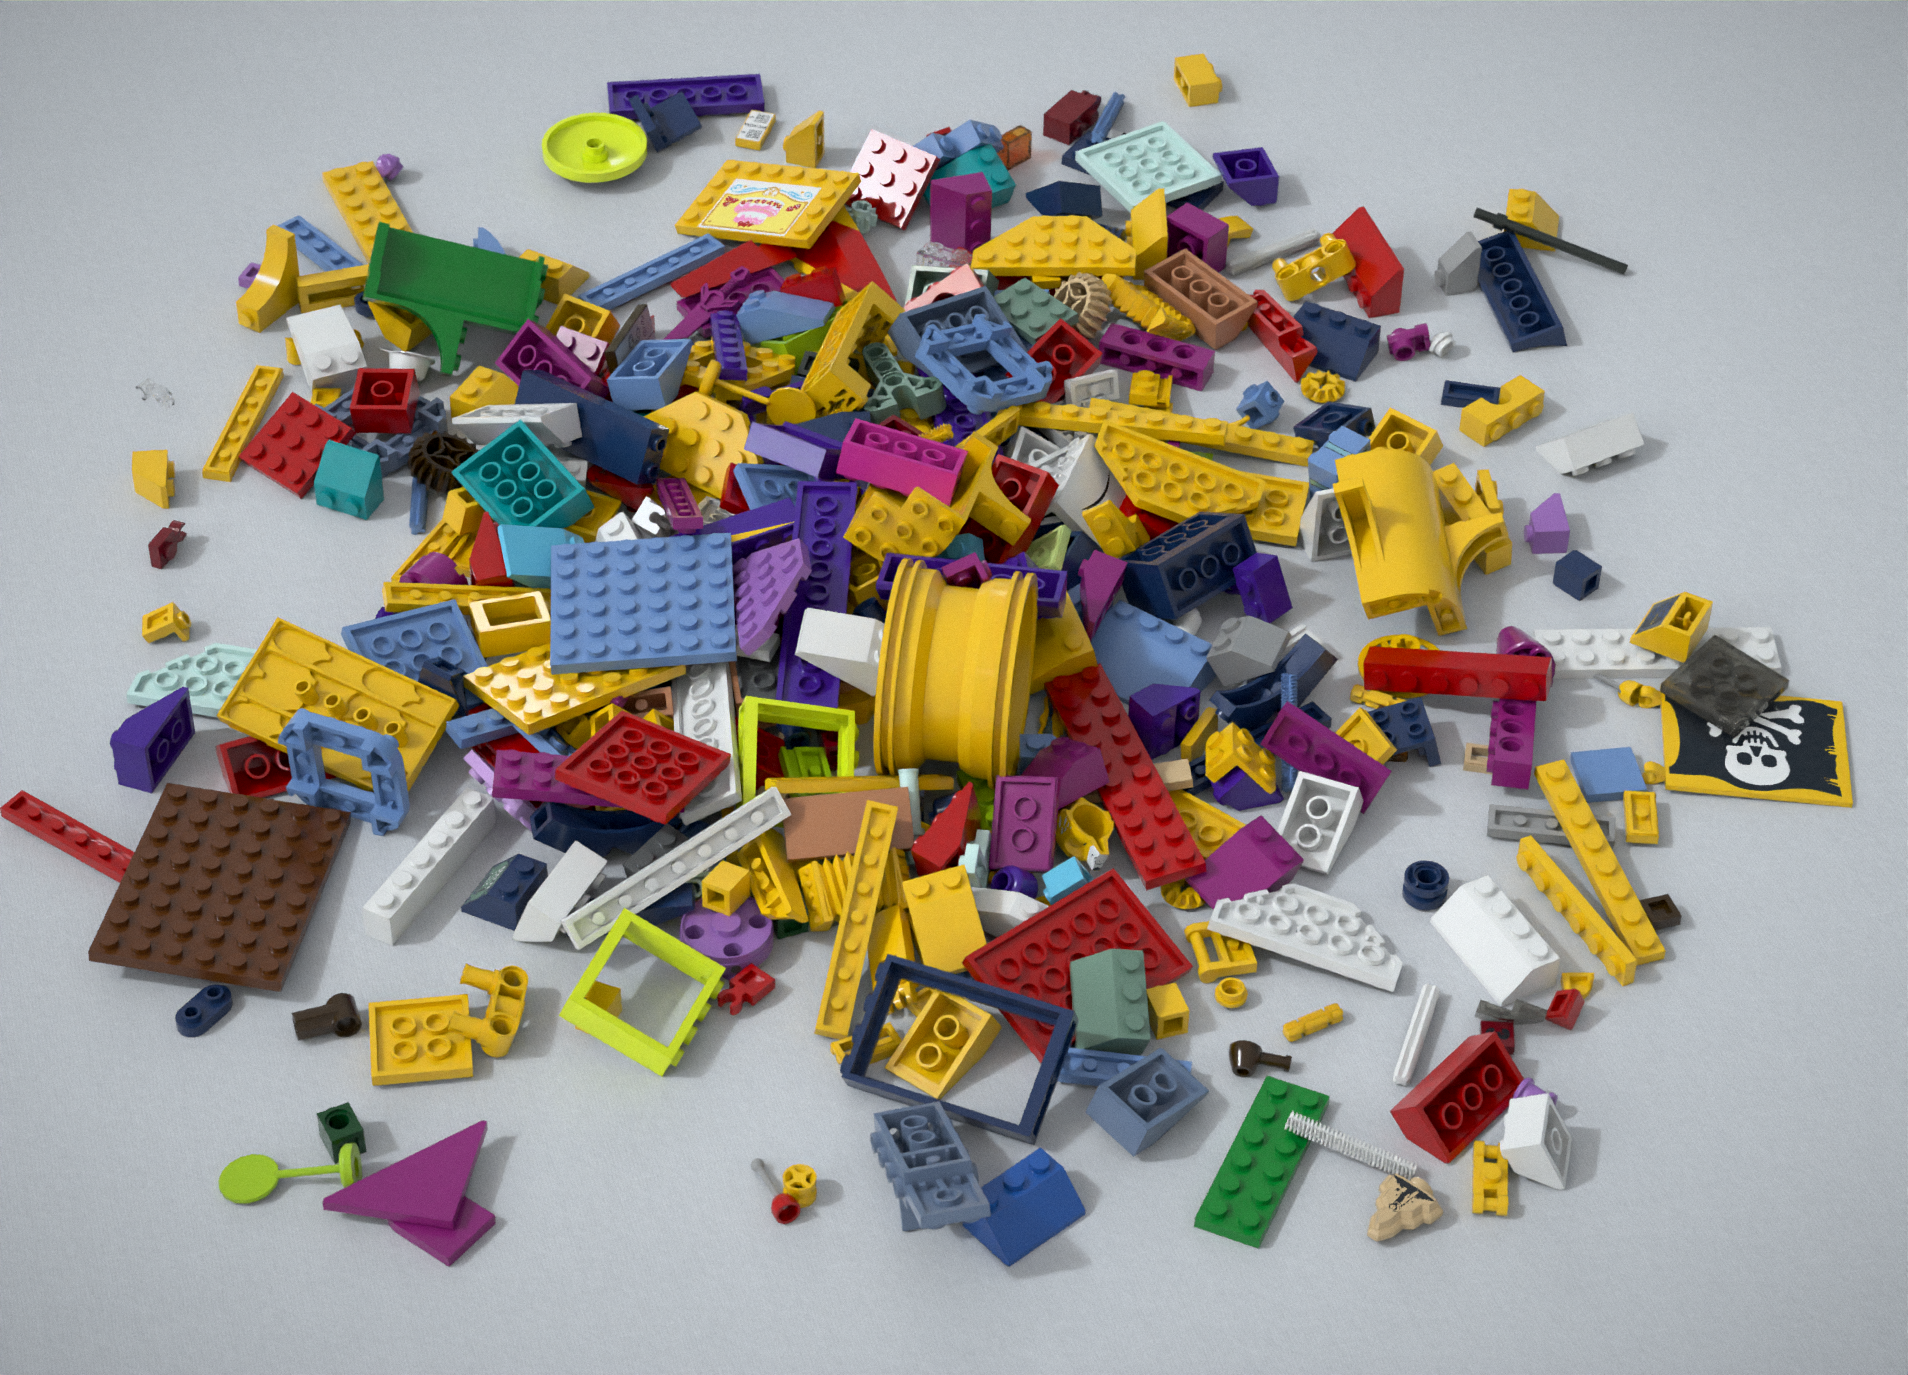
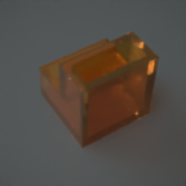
[997,125,1032,171]

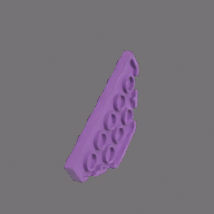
[733,538,812,656]

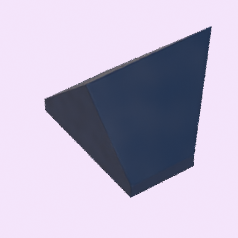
[418,657,468,717]

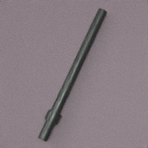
[1473,207,1628,275]

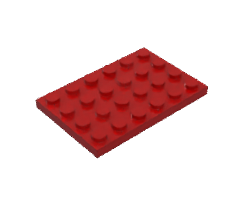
[962,868,1193,1063]

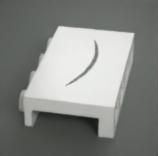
[1044,433,1126,547]

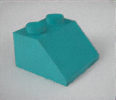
[314,440,384,520]

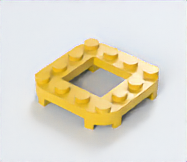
[680,336,796,404]

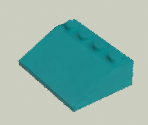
[451,419,595,529]

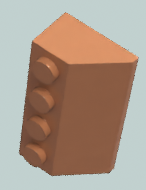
[1144,249,1258,350]

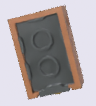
[729,636,782,728]

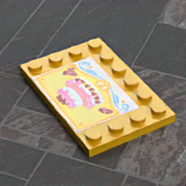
[674,160,862,249]

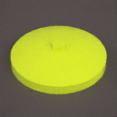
[542,113,647,183]

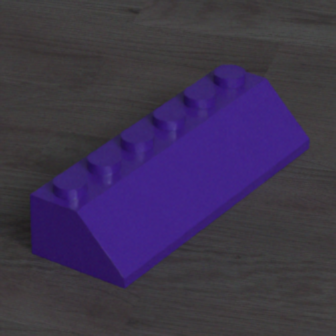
[876,553,1067,619]

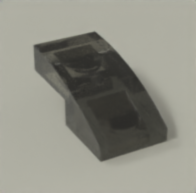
[1474,999,1548,1025]

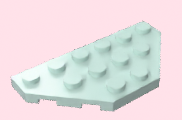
[126,643,257,717]

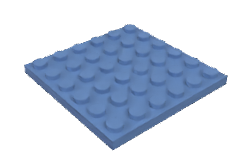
[550,533,737,675]

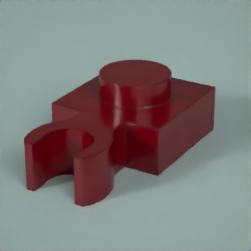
[148,520,187,570]

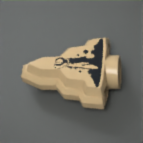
[1367,1173,1443,1242]

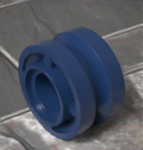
[1402,860,1449,910]

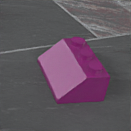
[930,172,992,256]

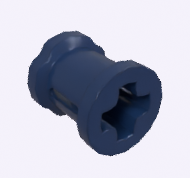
[776,723,810,750]

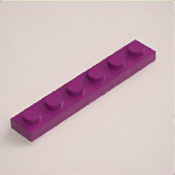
[656,478,703,534]

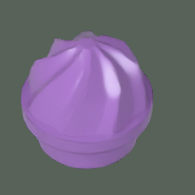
[376,154,404,181]

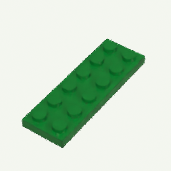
[1194,1076,1330,1249]

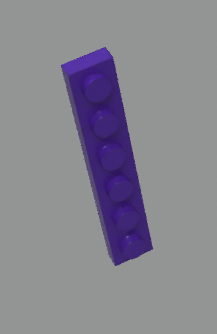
[710,310,747,381]

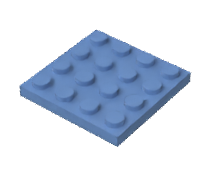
[341,599,488,715]

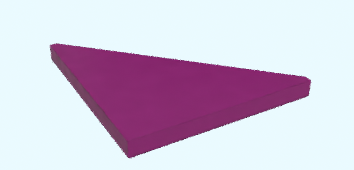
[322,1120,488,1229]

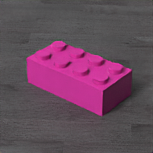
[836,418,968,506]

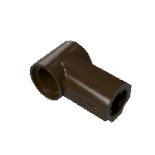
[291,993,362,1041]

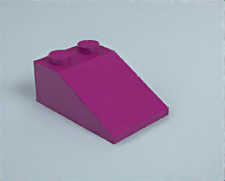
[1021,737,1110,810]
[1185,815,1304,910]

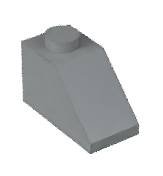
[1434,232,1482,296]

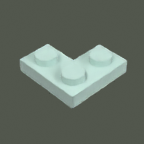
[958,829,991,888]

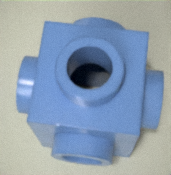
[1236,380,1285,429]

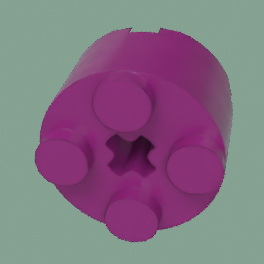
[399,552,469,585]

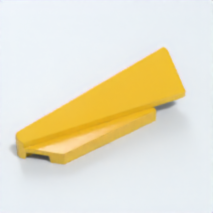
[737,828,809,923]

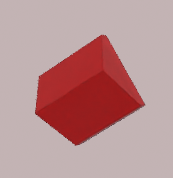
[1544,989,1585,1030]

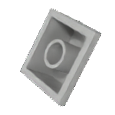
[1206,615,1292,686]

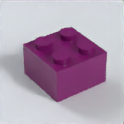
[1166,202,1229,273]

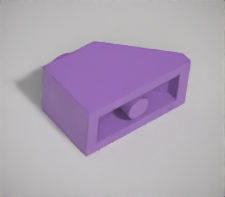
[1524,493,1570,554]

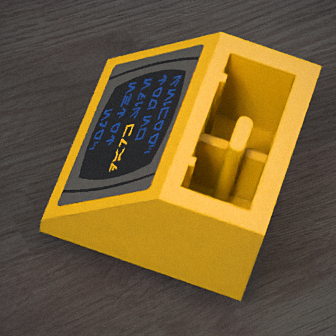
[1629,592,1713,663]

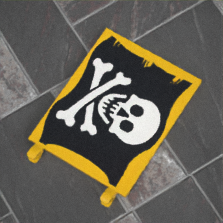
[1638,684,1853,808]

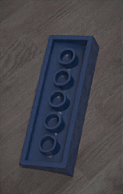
[1477,230,1567,353]

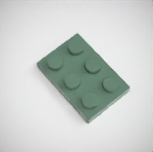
[993,278,1079,346]

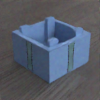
[1308,426,1371,500]

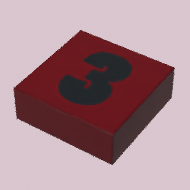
[1479,1020,1515,1055]

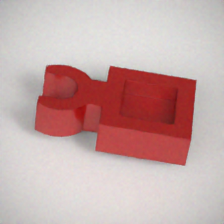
[717,963,775,1016]

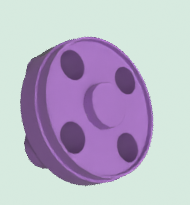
[679,896,774,980]

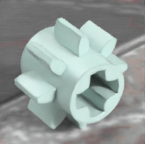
[846,200,878,234]

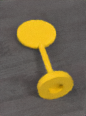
[699,359,817,425]

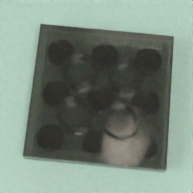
[1660,635,1790,738]

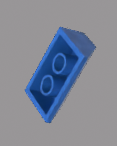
[963,1147,1086,1267]

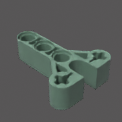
[862,342,947,425]

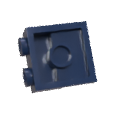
[1293,401,1376,449]

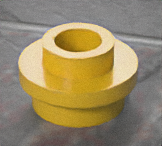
[1215,977,1248,1008]

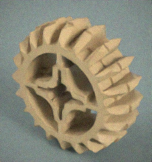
[1054,272,1113,340]

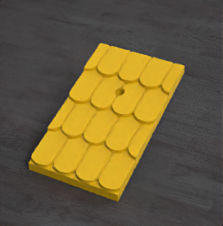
[216,617,459,792]

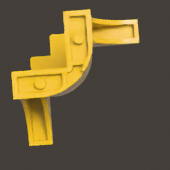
[843,431,1031,561]
[1333,447,1509,636]

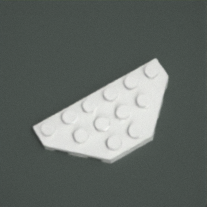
[1207,883,1403,992]

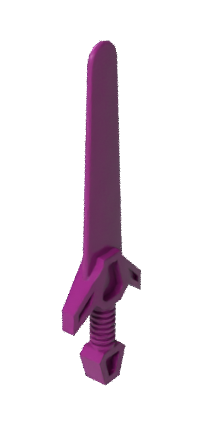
[663,266,751,340]

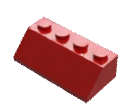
[1332,206,1404,318]
[958,454,1059,564]
[215,736,337,798]
[1390,1031,1524,1164]

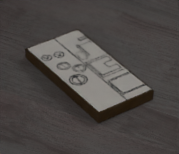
[604,304,656,375]

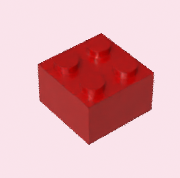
[350,368,420,433]

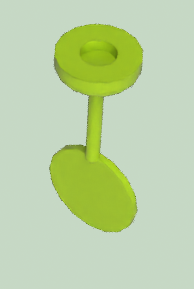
[218,1143,362,1204]

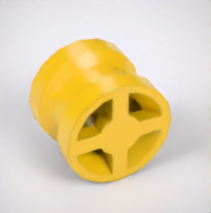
[783,1164,817,1208]

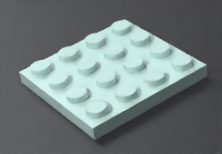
[1075,121,1222,213]

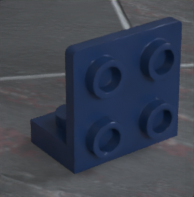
[629,92,702,152]
[1368,697,1441,767]

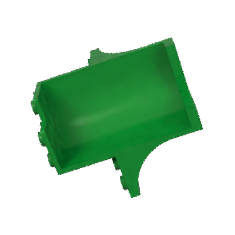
[363,222,548,377]

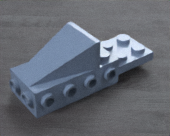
[870,1101,991,1232]

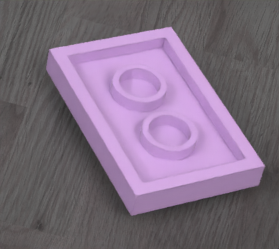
[463,750,537,832]

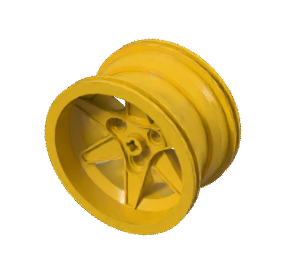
[873,558,1038,790]

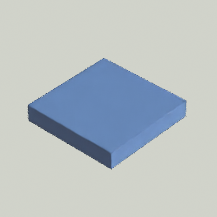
[1570,747,1647,803]

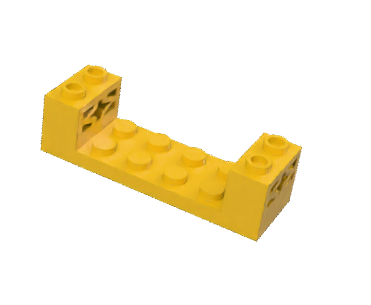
[800,281,905,418]

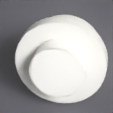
[1429,331,1456,357]

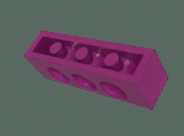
[1099,323,1215,392]
[1486,698,1537,790]

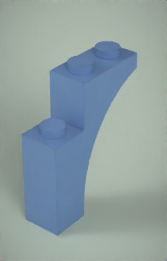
[913,120,1004,171]

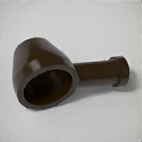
[1228,1040,1292,1077]

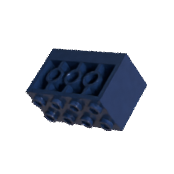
[1119,512,1257,620]

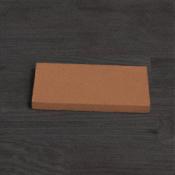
[783,787,914,863]

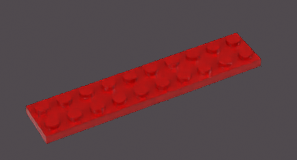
[1044,663,1207,891]

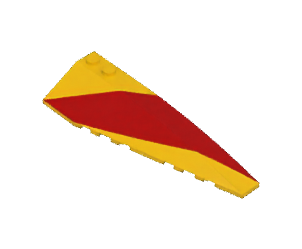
[790,205,898,356]

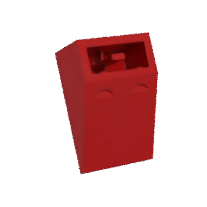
[469,511,515,587]
[911,782,982,877]

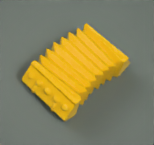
[1102,274,1195,341]
[798,847,911,932]

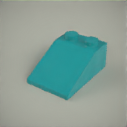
[923,143,1016,208]

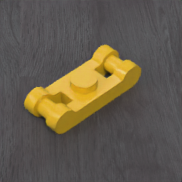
[1472,1140,1508,1216]

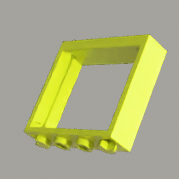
[736,696,859,828]
[558,908,726,1077]

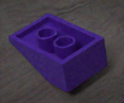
[110,687,195,793]

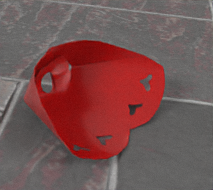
[587,464,655,512]

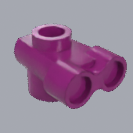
[1386,323,1431,361]

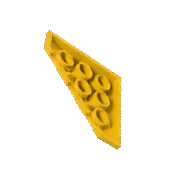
[1030,590,1098,695]

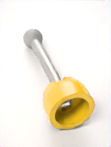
[1593,674,1643,706]

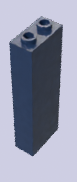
[515,370,669,484]

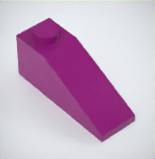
[1078,550,1128,642]

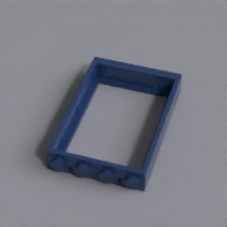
[840,954,1079,1145]

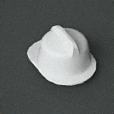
[380,348,435,382]

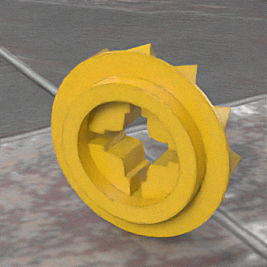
[1300,370,1345,403]
[1160,879,1206,909]

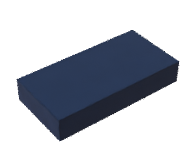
[1441,380,1500,408]

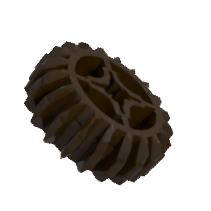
[408,430,479,496]

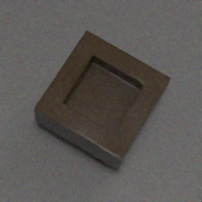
[1639,894,1682,930]

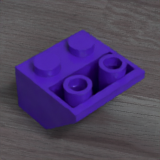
[1128,683,1201,760]

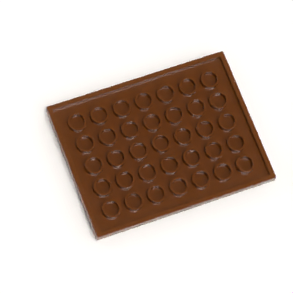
[88,783,351,992]

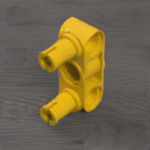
[1272,233,1356,301]
[448,963,528,1058]

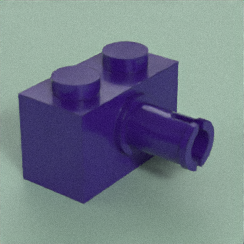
[1225,553,1293,623]

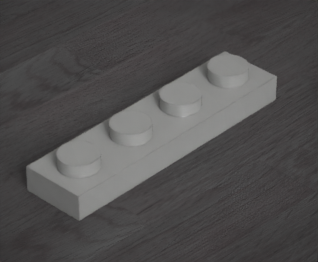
[1487,804,1616,849]

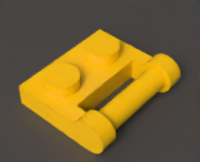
[1184,921,1257,983]

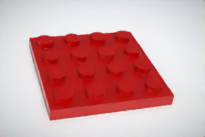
[555,710,731,825]

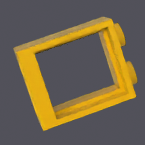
[469,591,551,658]

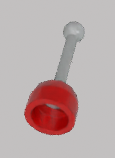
[751,1158,801,1224]

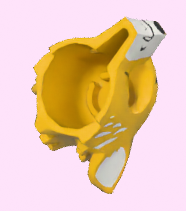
[1056,797,1114,871]

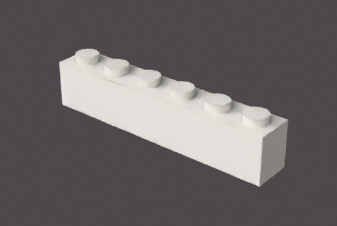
[362,787,496,946]

